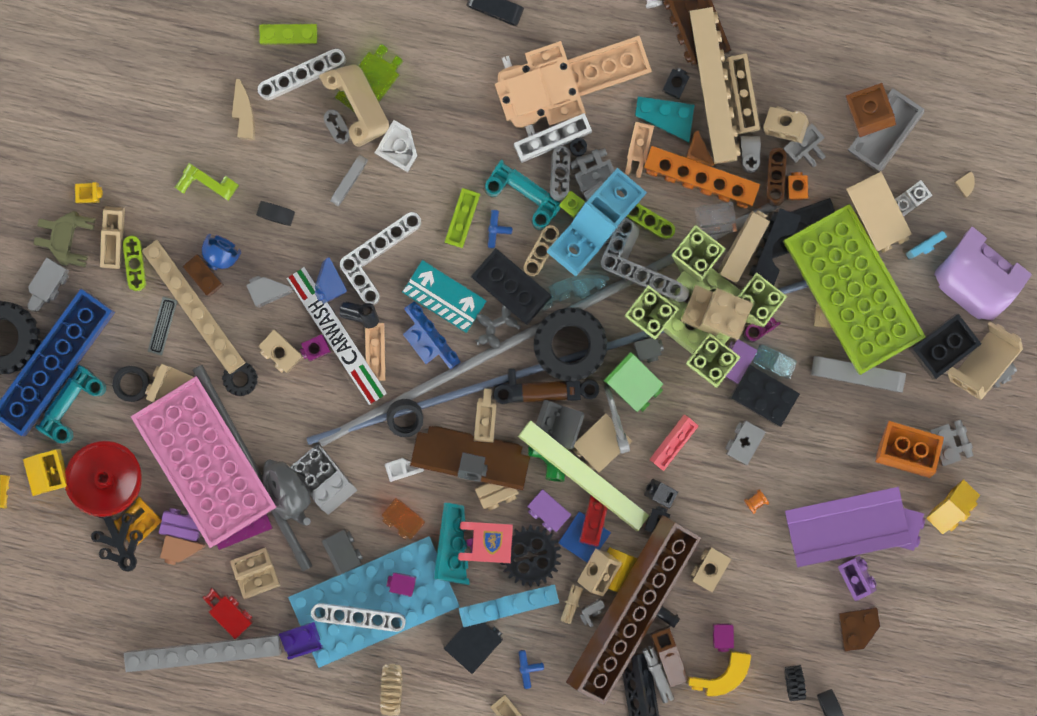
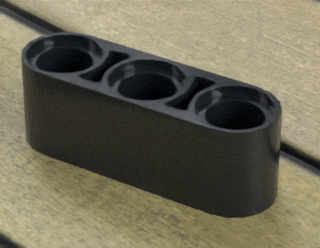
[466,0,524,26]

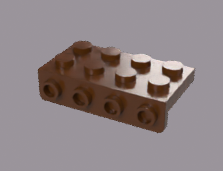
[662,0,731,66]

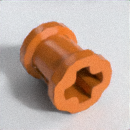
[744,489,769,514]

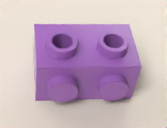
[838,555,877,601]

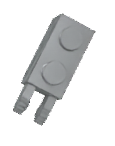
[27,258,69,312]

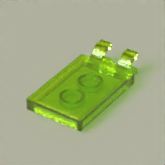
[335,44,404,113]

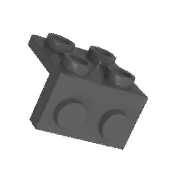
[536,400,584,449]

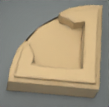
[955,171,975,198]

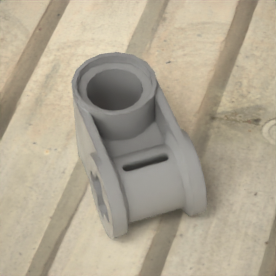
[740,136,761,174]

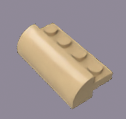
[722,53,761,135]

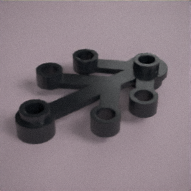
[91,513,143,572]

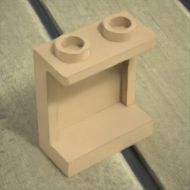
[572,413,632,473]

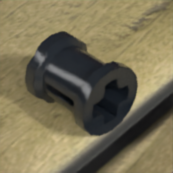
[570,138,587,157]

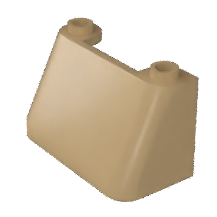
[319,64,389,147]

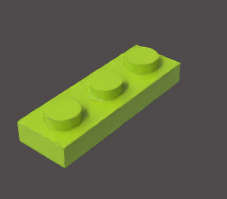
[259,24,317,45]
[444,188,481,249]

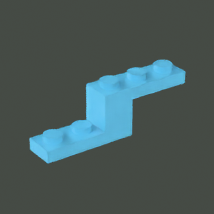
[459,584,559,627]

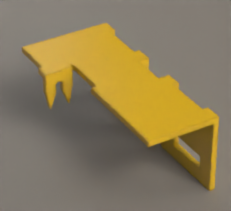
[0,475,10,509]

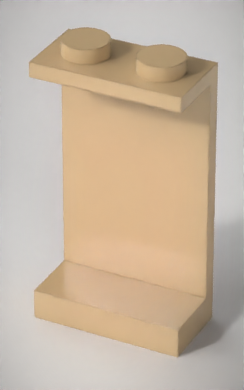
[947,322,1023,400]

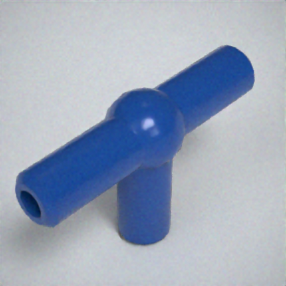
[488,210,513,248]
[518,650,544,689]

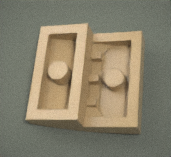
[230,547,280,599]

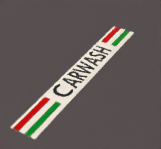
[287,267,387,405]

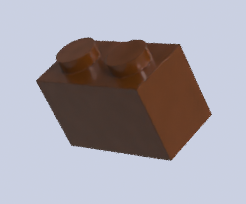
[182,254,224,297]

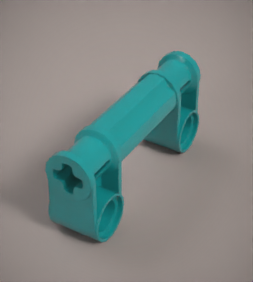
[485,159,561,230]
[35,364,106,444]

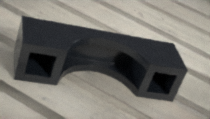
[749,208,802,286]

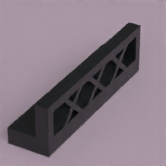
[622,653,659,716]

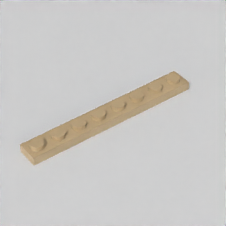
[142,240,246,374]

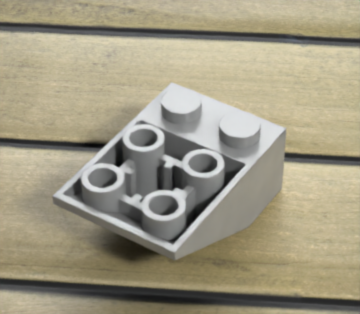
[290,443,357,515]

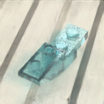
[542,275,609,311]

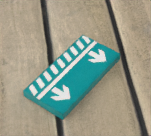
[402,260,487,333]

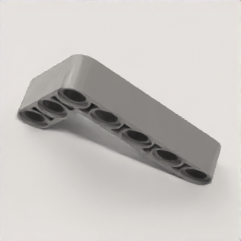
[601,218,689,302]

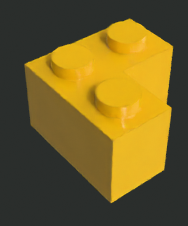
[926,479,980,534]

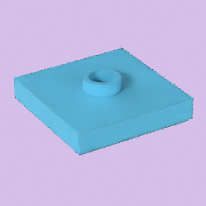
[905,231,947,260]

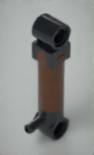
[494,368,600,404]

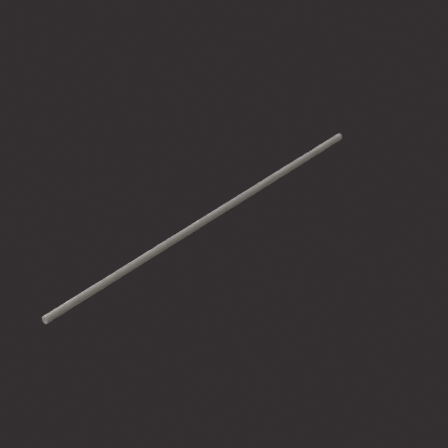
[318,203,780,447]

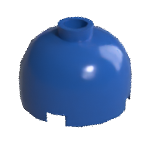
[202,234,241,270]

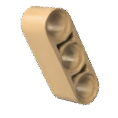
[524,225,559,277]

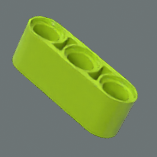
[626,203,675,240]

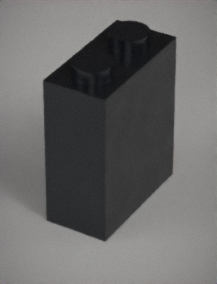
[443,621,503,674]

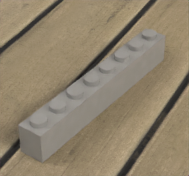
[124,634,282,672]

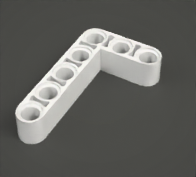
[340,212,421,305]

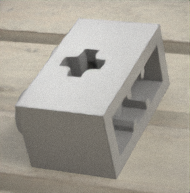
[725,421,766,465]

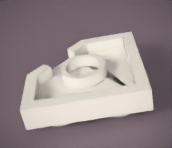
[375,120,417,173]

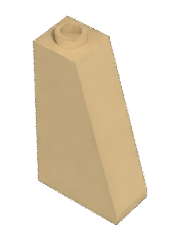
[717,210,770,284]

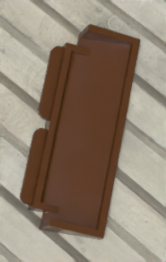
[410,426,531,491]

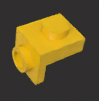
[75,182,103,203]

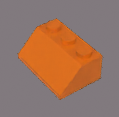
[875,421,944,478]

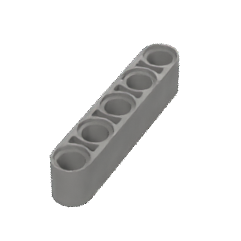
[811,356,906,393]

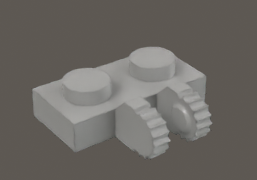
[783,124,826,168]

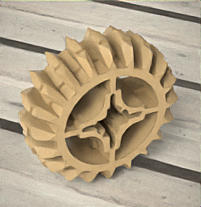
[380,664,402,716]

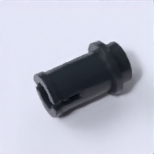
[656,606,680,628]

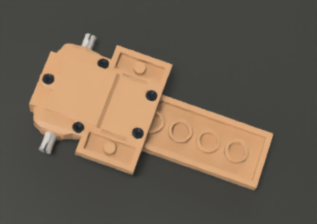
[495,35,652,137]

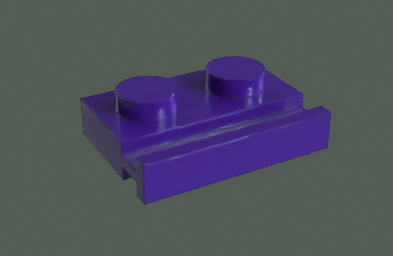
[279,622,324,660]

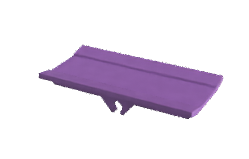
[785,487,912,568]

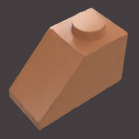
[160,535,205,565]

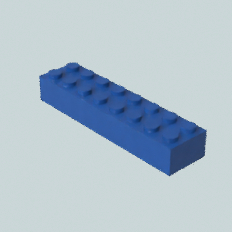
[0,289,115,437]

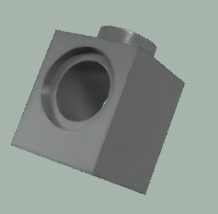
[458,453,488,482]

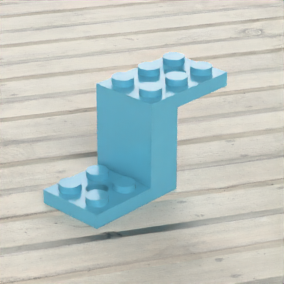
[547,168,647,277]

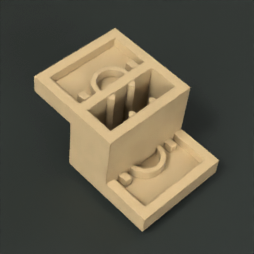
[681,285,753,340]

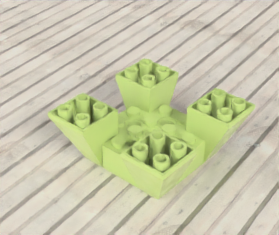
[625,225,787,388]

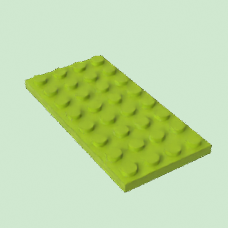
[783,204,926,375]

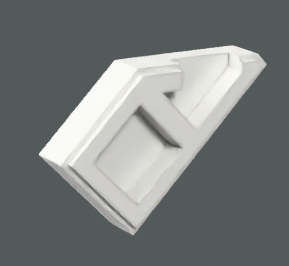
[385,458,424,482]

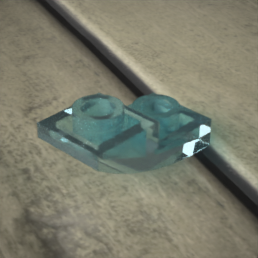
[752,345,797,379]

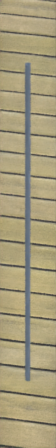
[306,280,809,445]

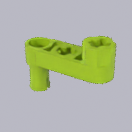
[174,163,239,201]

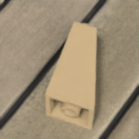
[846,172,912,253]

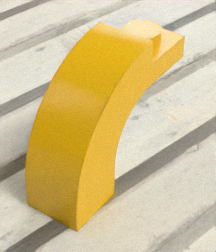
[688,651,751,696]

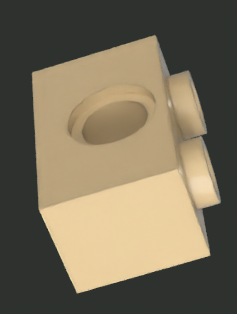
[763,106,809,143]
[258,330,303,373]
[690,547,731,593]
[577,549,622,596]

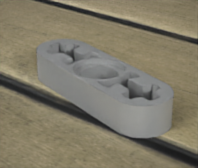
[550,145,570,201]
[330,155,368,206]

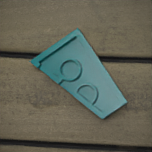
[635,96,695,143]

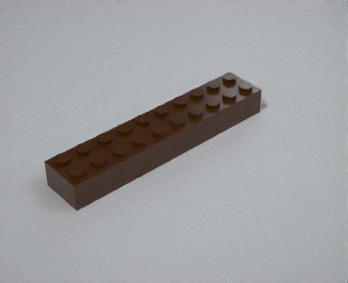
[566,515,701,705]

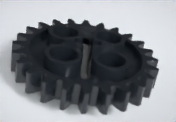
[500,524,562,587]

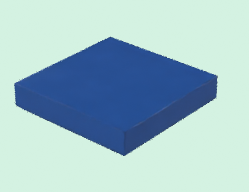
[558,511,611,563]

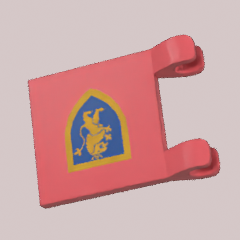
[458,522,513,563]

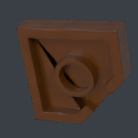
[838,607,880,652]

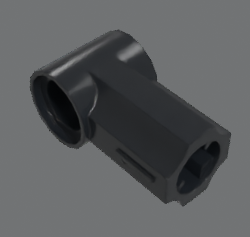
[339,301,379,328]

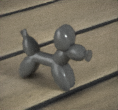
[475,305,521,349]

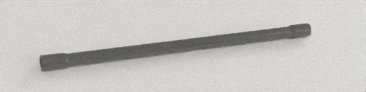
[192,365,312,571]

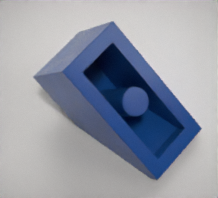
[315,257,347,304]

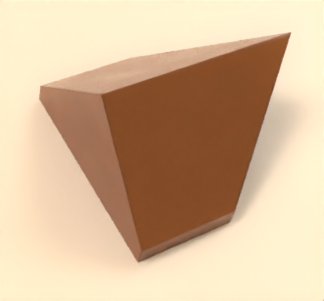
[685,131,715,167]

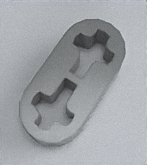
[324,109,350,144]

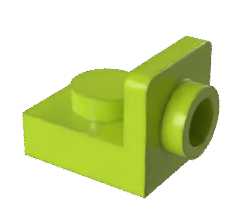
[559,191,586,219]

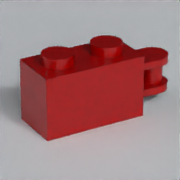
[202,588,253,640]

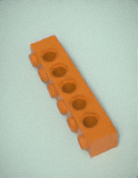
[643,146,760,209]

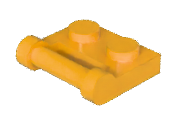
[114,496,162,547]

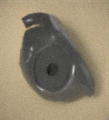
[262,459,311,526]

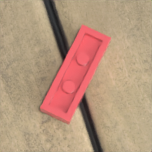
[649,414,698,471]

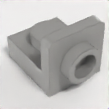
[580,598,605,628]

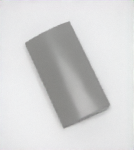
[848,88,924,173]

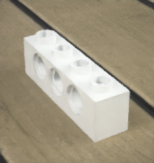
[514,113,592,163]

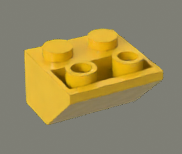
[23,449,67,496]

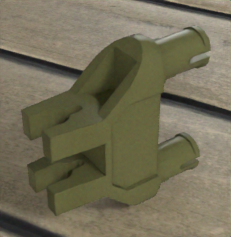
[34,211,96,268]

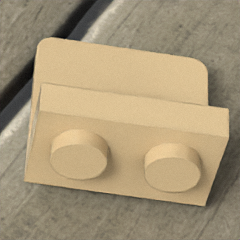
[145,364,194,402]

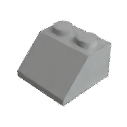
[246,276,294,308]

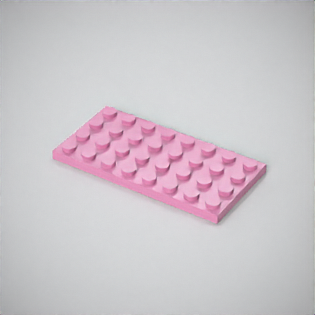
[131,376,276,548]

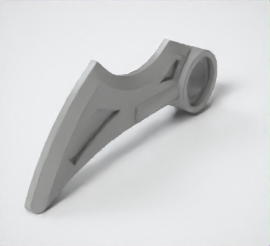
[604,384,630,454]

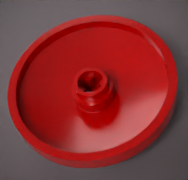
[65,441,142,517]

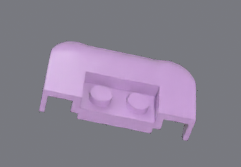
[934,227,1032,321]

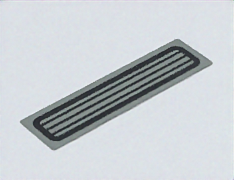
[148,297,177,356]

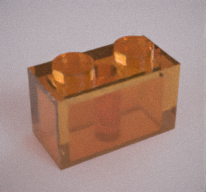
[381,497,426,540]

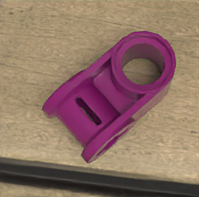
[743,316,781,342]

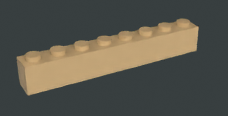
[690,7,740,164]

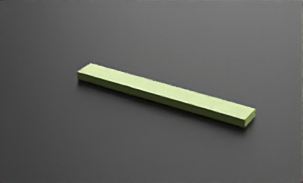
[518,421,649,531]

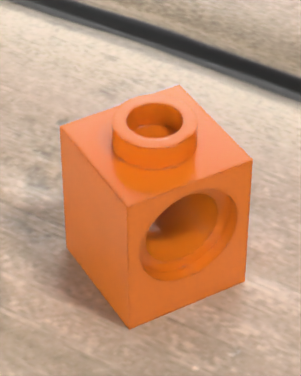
[786,172,808,200]

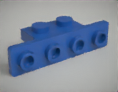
[403,302,460,369]

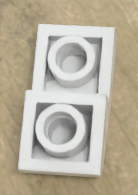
[895,180,932,217]

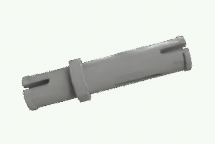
[642,646,674,703]

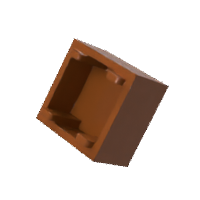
[846,83,896,137]

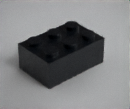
[909,314,982,380]
[729,365,800,427]

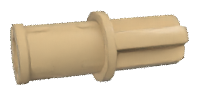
[561,585,584,624]

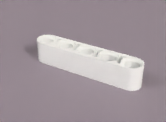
[258,49,346,100]
[311,603,406,632]

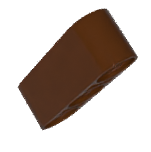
[767,148,787,206]

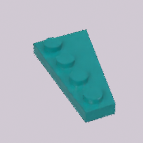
[434,503,470,585]

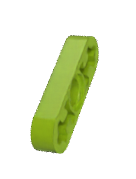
[123,236,146,291]

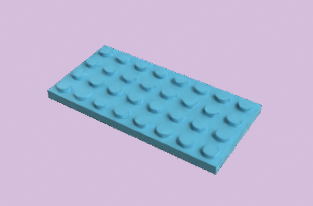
[288,536,460,668]

